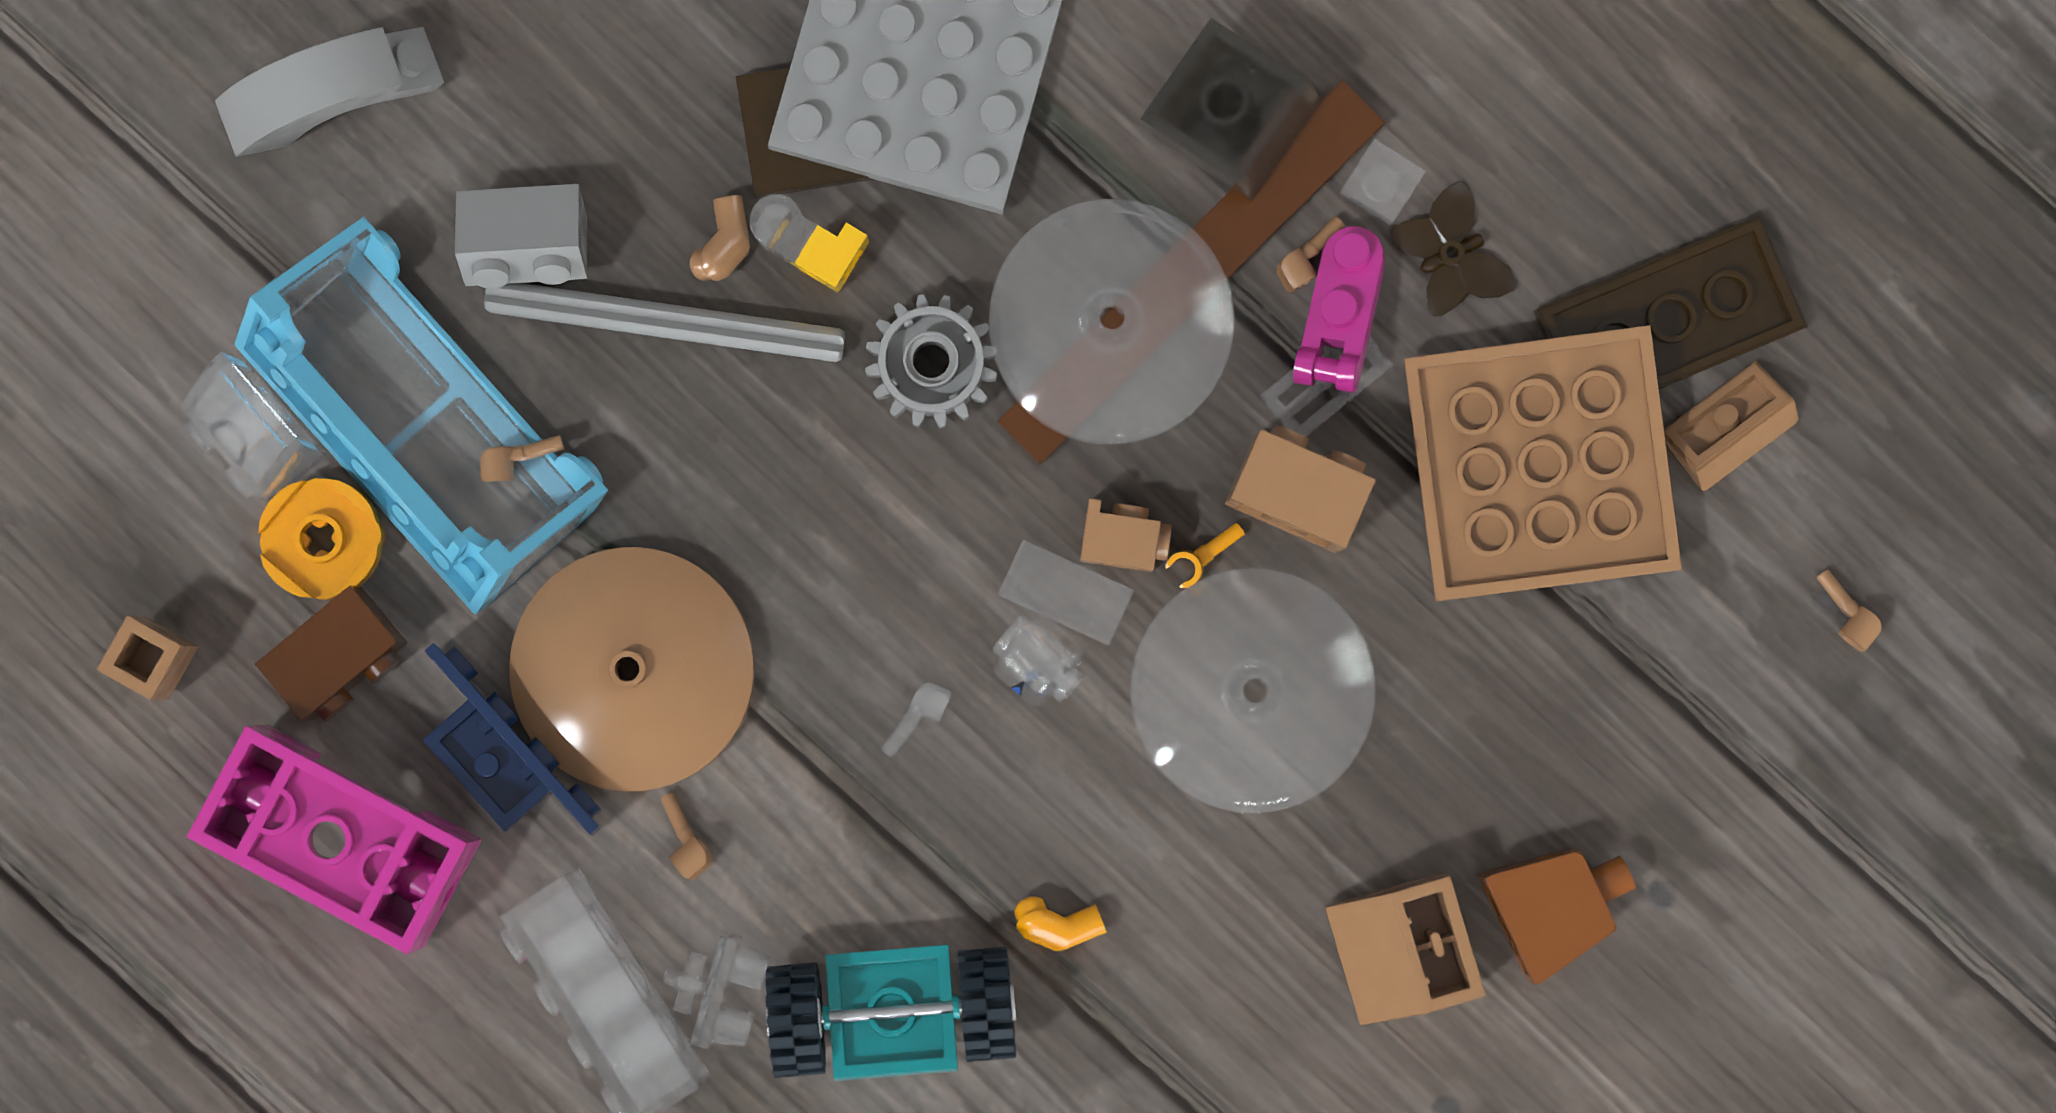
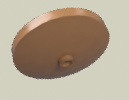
[509,547,755,791]

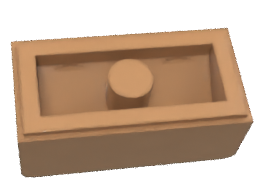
[1664,361,1799,491]

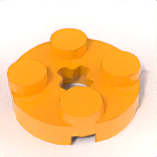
[258,478,386,600]

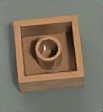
[1224,425,1376,553]

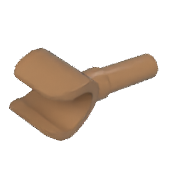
[1276,216,1345,293]
[480,435,564,482]
[1816,569,1881,652]
[660,792,712,880]

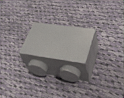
[455,184,587,288]

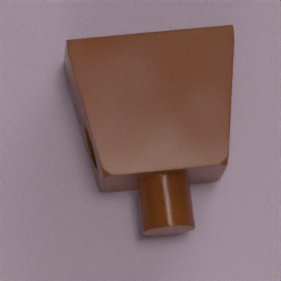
[1477,848,1636,985]

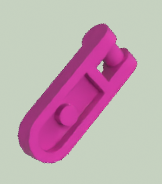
[1293,226,1385,393]

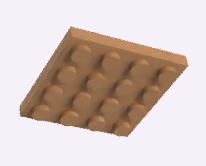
[1404,325,1682,601]

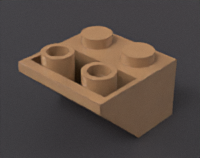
[1324,872,1486,1025]

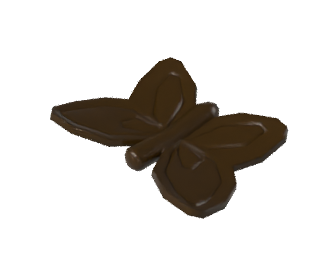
[1390,182,1517,317]

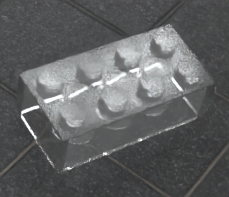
[500,869,710,1113]

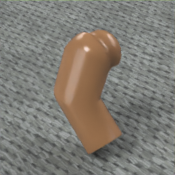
[689,195,750,281]

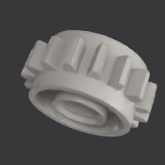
[865,294,998,429]

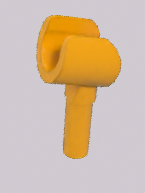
[1166,523,1245,588]

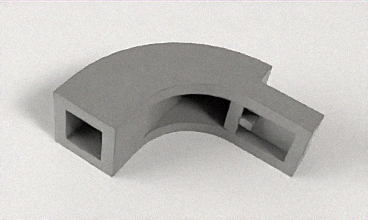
[215,27,444,157]

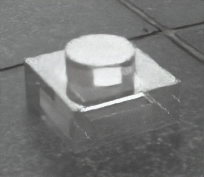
[1340,139,1426,226]

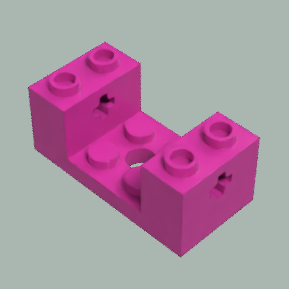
[186,725,482,955]

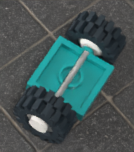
[765,945,1016,1081]

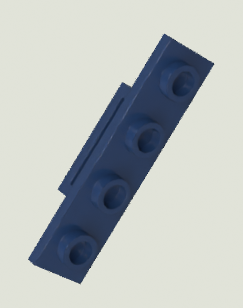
[422,643,602,836]

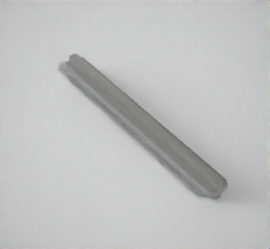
[484,283,845,362]

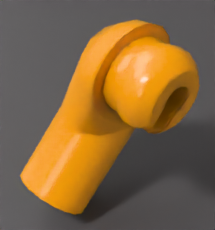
[1014,896,1107,951]

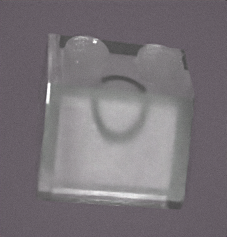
[180,352,328,501]

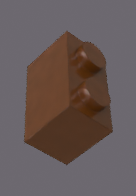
[255,585,408,722]

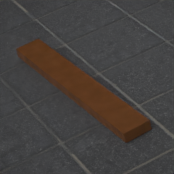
[997,80,1385,465]

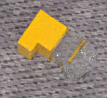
[750,194,870,293]

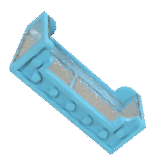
[234,217,608,616]

